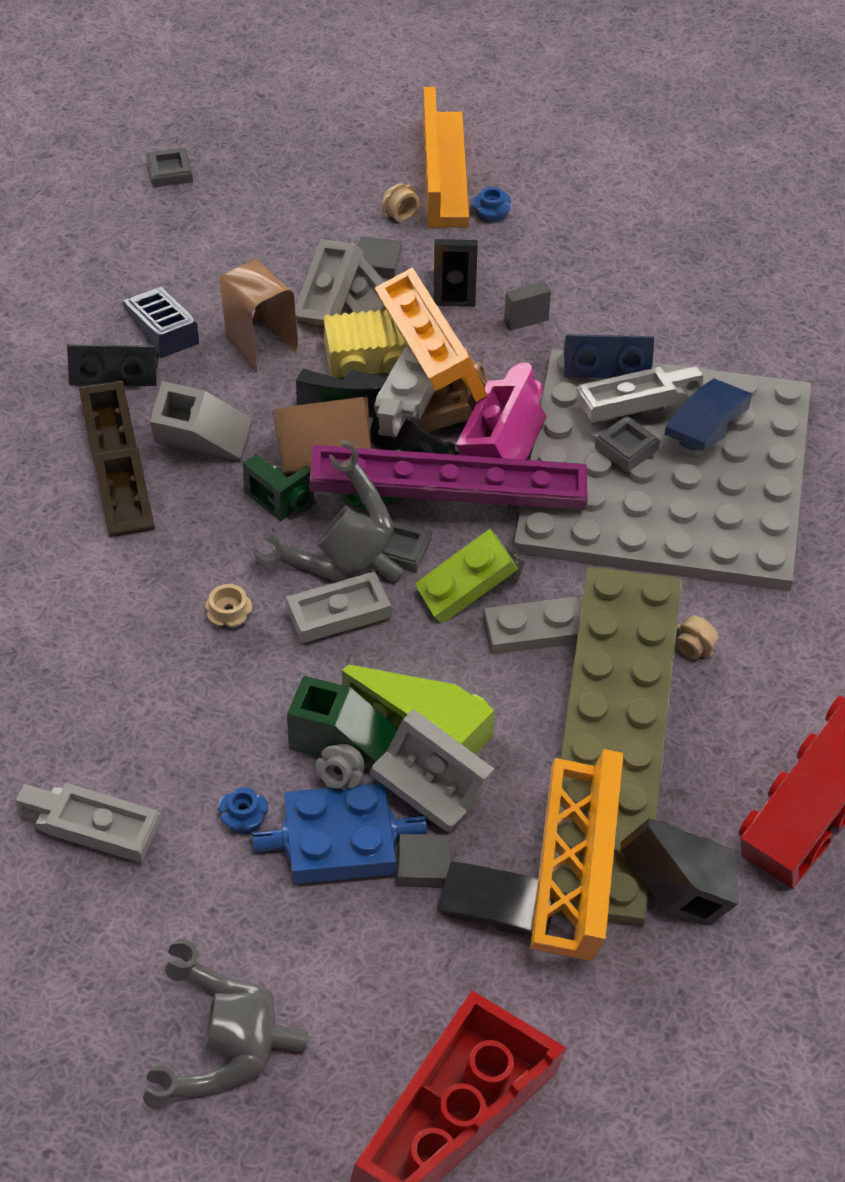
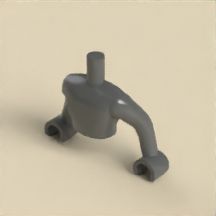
[253,439,403,583]
[143,939,308,1109]

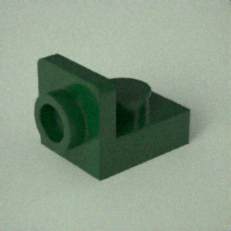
[243,454,314,521]

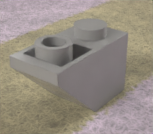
[149,381,253,461]

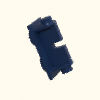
[563,334,654,378]

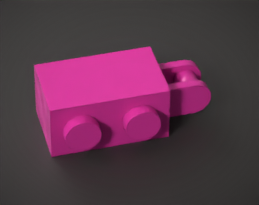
[456,363,547,460]

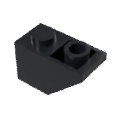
[620,818,738,925]

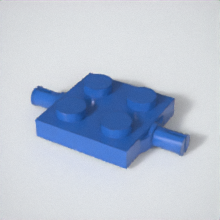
[252,783,427,884]

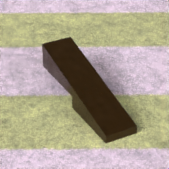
[79,381,155,537]

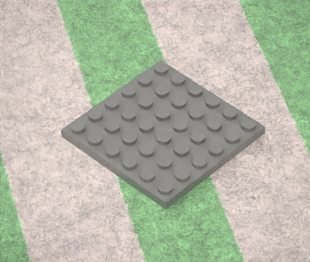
[513,349,811,591]

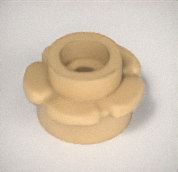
[382,183,420,223]
[205,584,252,628]
[675,615,718,659]

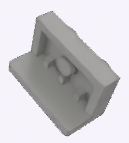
[370,709,494,832]

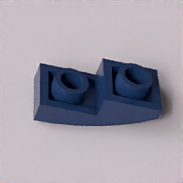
[664,378,753,451]

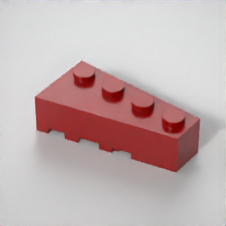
[738,695,845,889]
[350,990,567,1182]

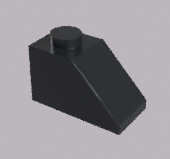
[433,239,478,307]

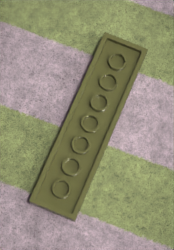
[552,566,682,927]

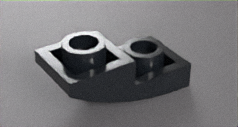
[296,368,386,417]
[437,861,555,936]

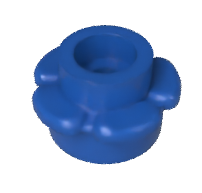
[471,187,511,222]
[218,787,268,834]

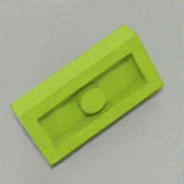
[414,529,518,623]

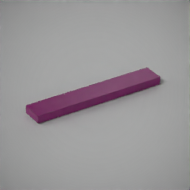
[309,445,588,510]

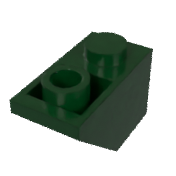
[287,675,398,770]

